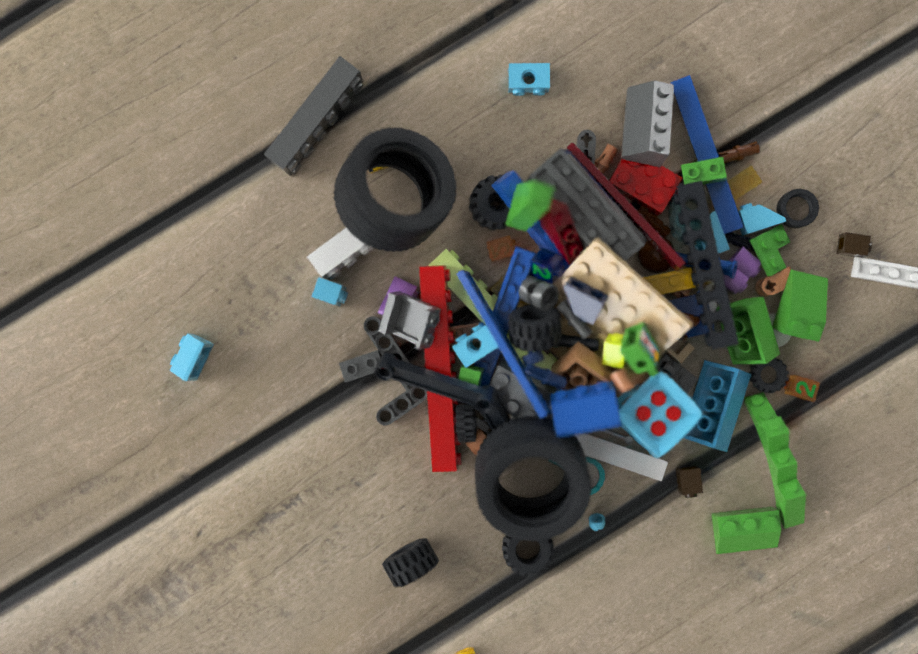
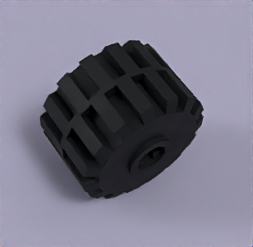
[469,175,510,231]

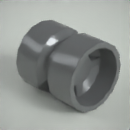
[519,276,559,311]

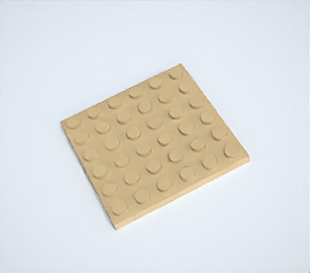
[550,237,693,370]

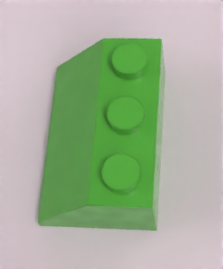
[716,297,780,365]
[711,506,781,554]

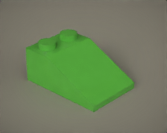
[772,269,828,342]

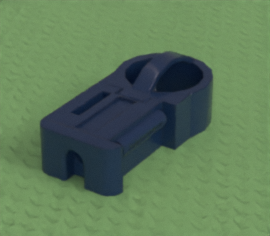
[521,351,545,367]

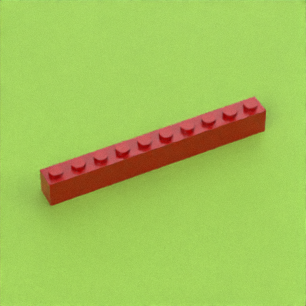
[419,265,462,472]

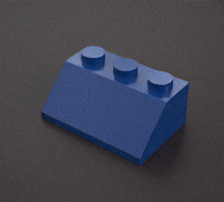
[550,381,622,438]

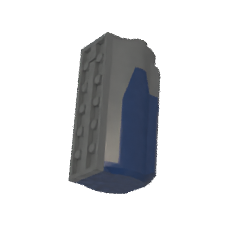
[525,148,648,262]

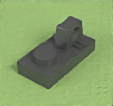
[658,354,698,394]

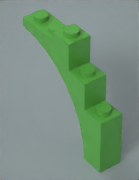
[744,392,806,529]

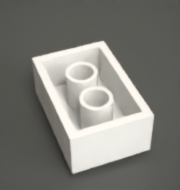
[307,228,374,280]

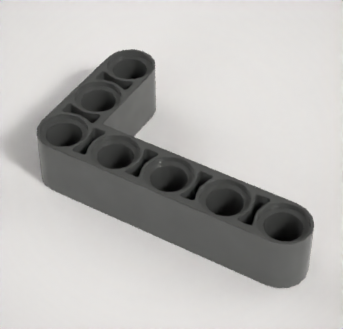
[364,316,427,426]

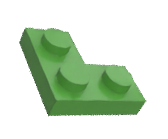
[750,224,791,277]

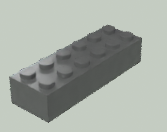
[264,56,363,176]

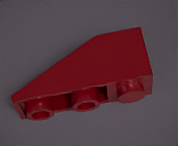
[539,198,584,265]

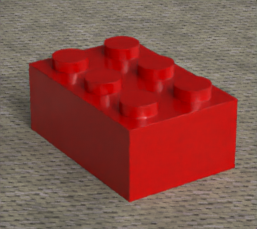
[609,159,683,216]

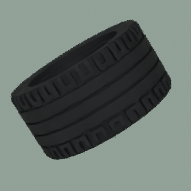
[333,127,457,252]
[475,416,592,541]

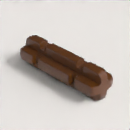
[637,205,672,237]

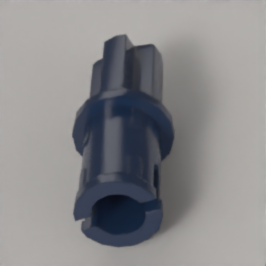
[524,364,567,390]

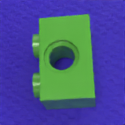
[681,157,726,185]

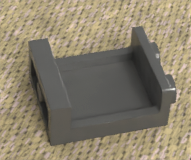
[379,291,441,350]

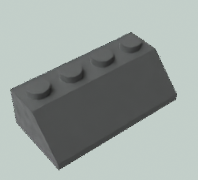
[621,80,674,167]

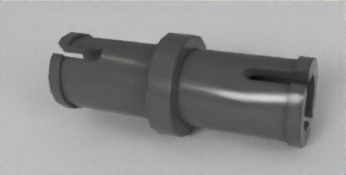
[556,299,593,339]

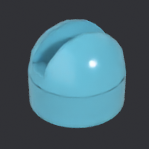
[588,513,605,531]

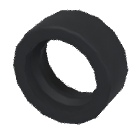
[776,188,819,229]

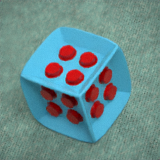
[617,371,703,458]

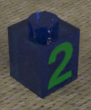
[531,248,565,284]

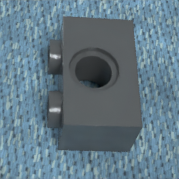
[339,350,382,383]

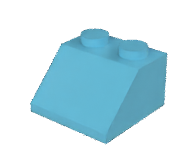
[170,333,214,382]

